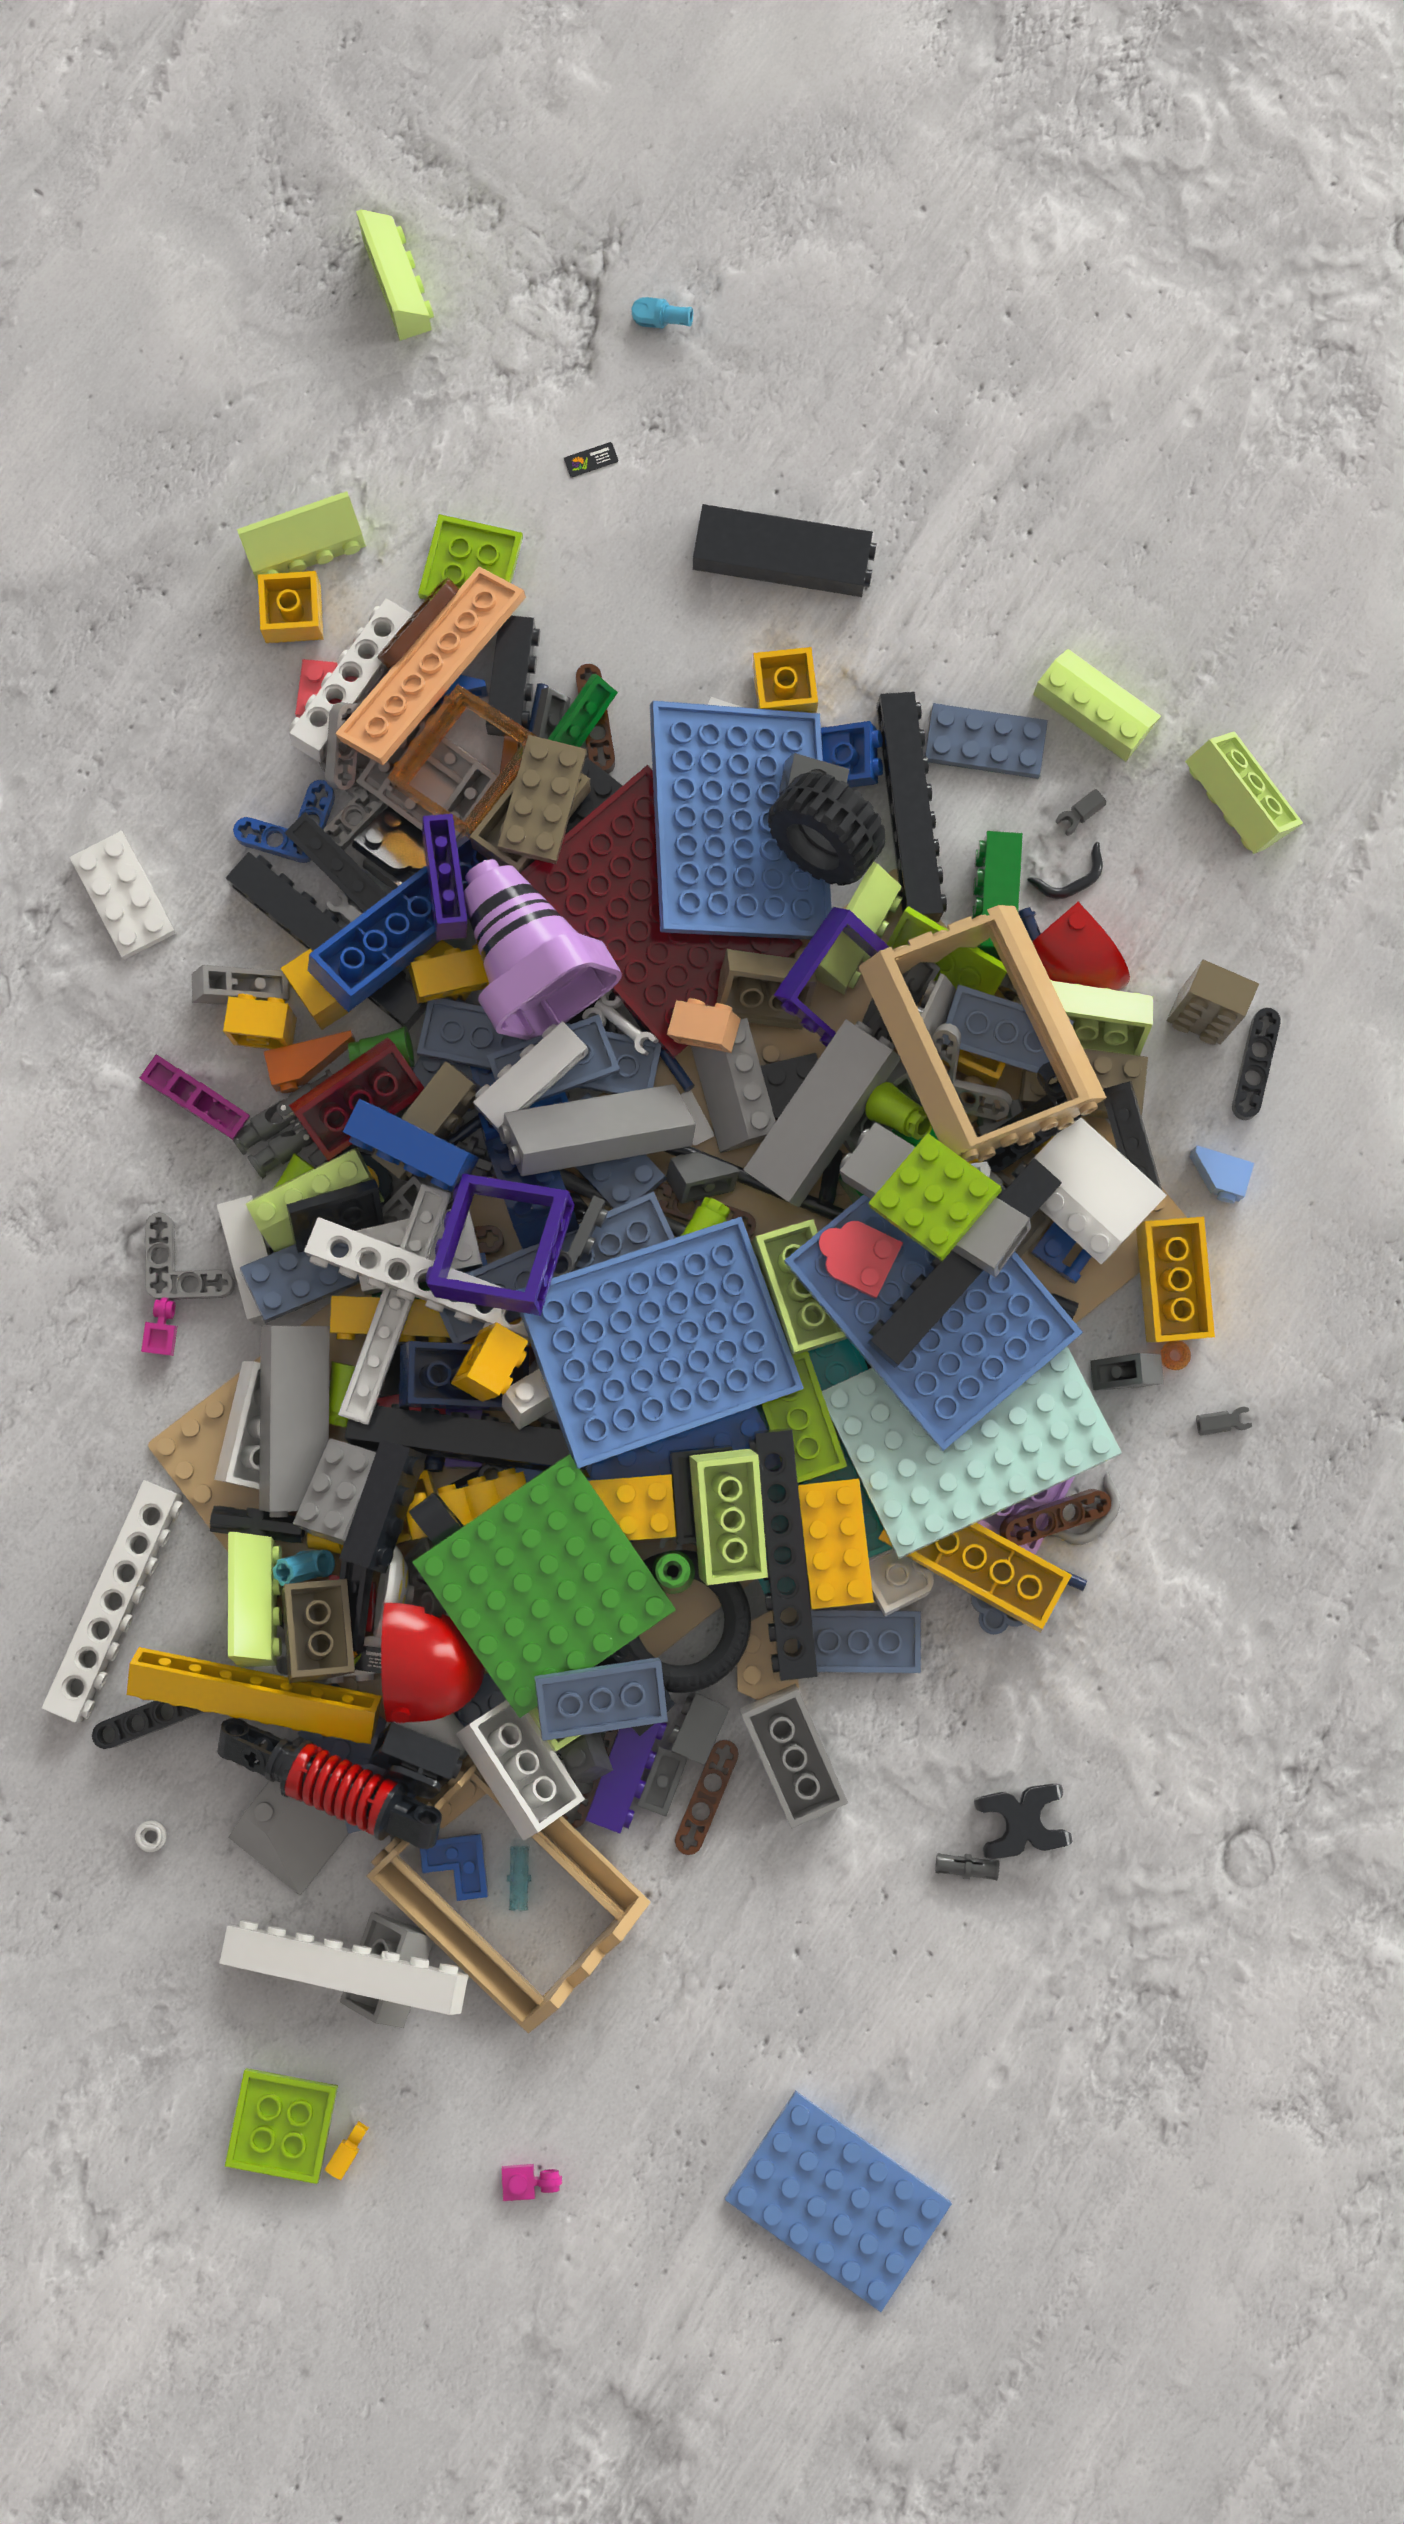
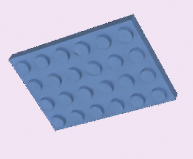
[725,2090,952,2312]

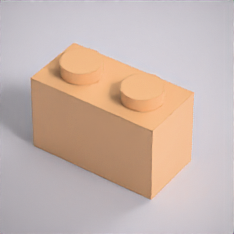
[667,998,741,1053]

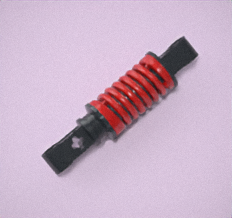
[217,1718,442,1849]

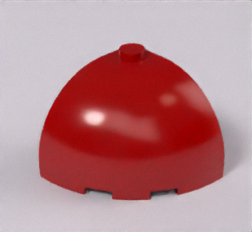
[1032,901,1130,991]
[381,1603,485,1723]

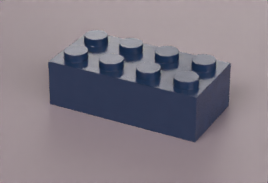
[485,1136,579,1249]
[399,1341,529,1411]

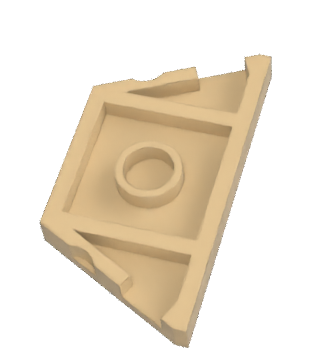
[737,1608,799,1700]

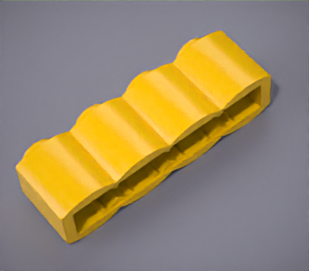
[405,1468,526,1541]

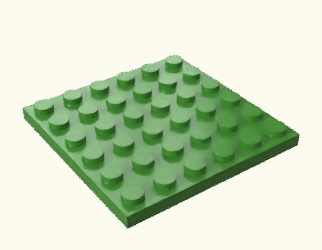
[412,1453,676,1718]

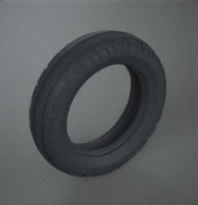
[626,1550,751,1693]

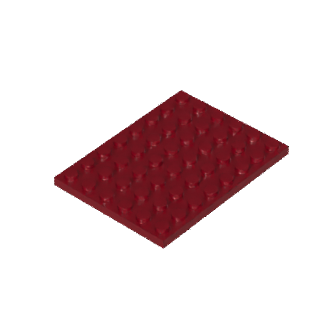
[520,765,803,1059]

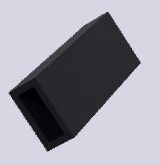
[693,504,877,597]

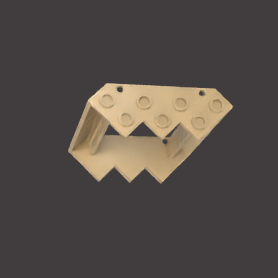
[858,905,1107,1162]
[367,1758,651,2034]

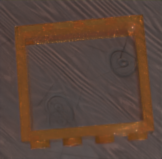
[387,684,538,839]

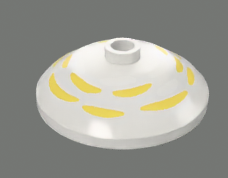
[373,1546,414,1638]

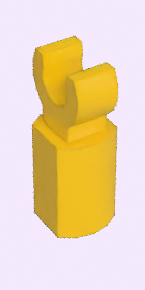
[324,2121,369,2180]

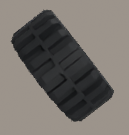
[768,772,885,886]

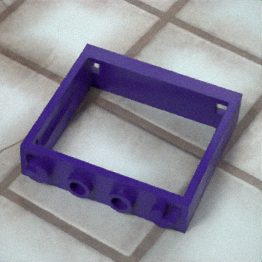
[774,907,889,1047]
[426,1174,574,1316]

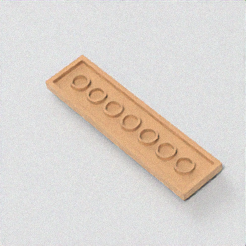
[335,567,526,765]

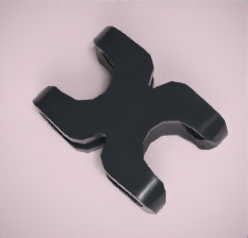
[974,1783,1073,1859]

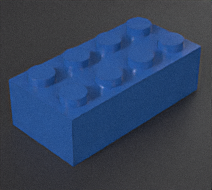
[343,1099,479,1192]

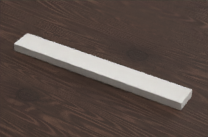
[338,1183,451,1425]

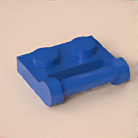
[1031,1222,1092,1284]

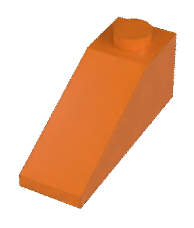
[264,1030,356,1093]

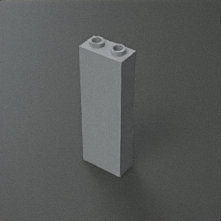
[743,1019,901,1208]
[499,1084,696,1176]
[840,1122,1031,1278]
[259,1326,330,1517]

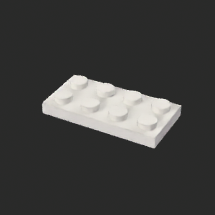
[70,831,176,960]

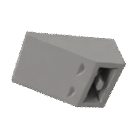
[918,973,956,1050]

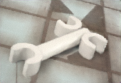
[582,990,658,1056]

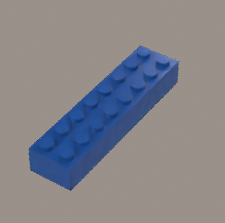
[307,826,488,1012]

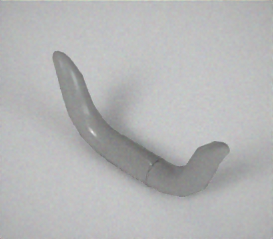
[1052,1473,1120,1545]

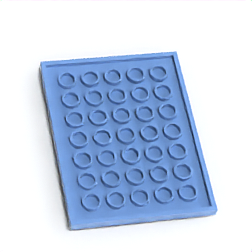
[649,701,832,940]
[783,1195,1083,1451]
[516,1217,804,1469]

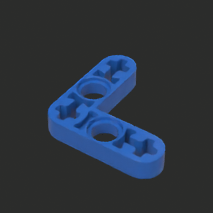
[233,780,335,863]

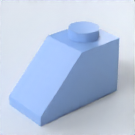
[1190,1145,1254,1203]

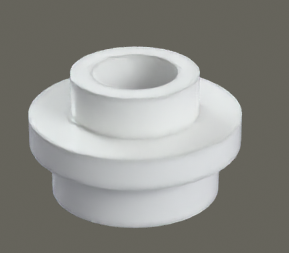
[135,1820,167,1852]

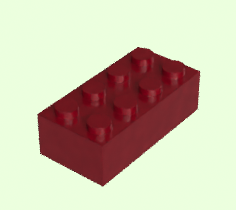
[289,1037,424,1161]

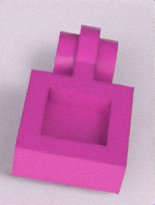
[141,1297,178,1356]
[502,2164,563,2201]

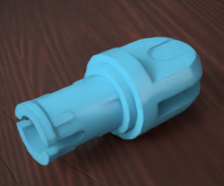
[631,297,694,329]

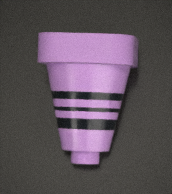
[464,859,622,1040]

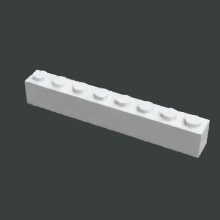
[219,1920,468,2015]

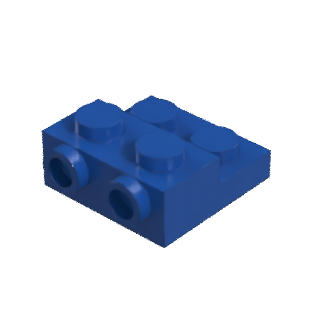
[821,721,883,788]

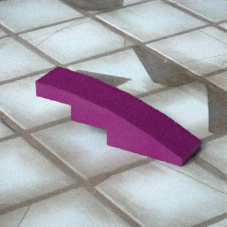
[139,1054,250,1140]

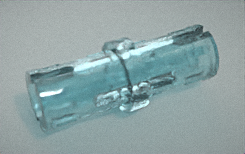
[507,1846,531,1911]

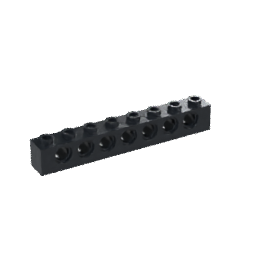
[749,1428,818,1681]

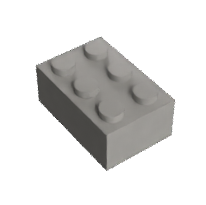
[293,1438,376,1545]

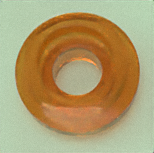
[1160,1340,1191,1370]

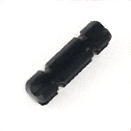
[818,1149,843,1205]

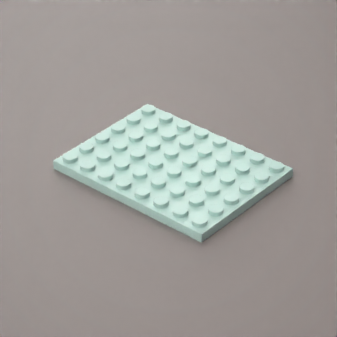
[822,1346,1122,1559]

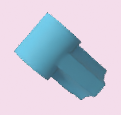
[273,1550,335,1586]

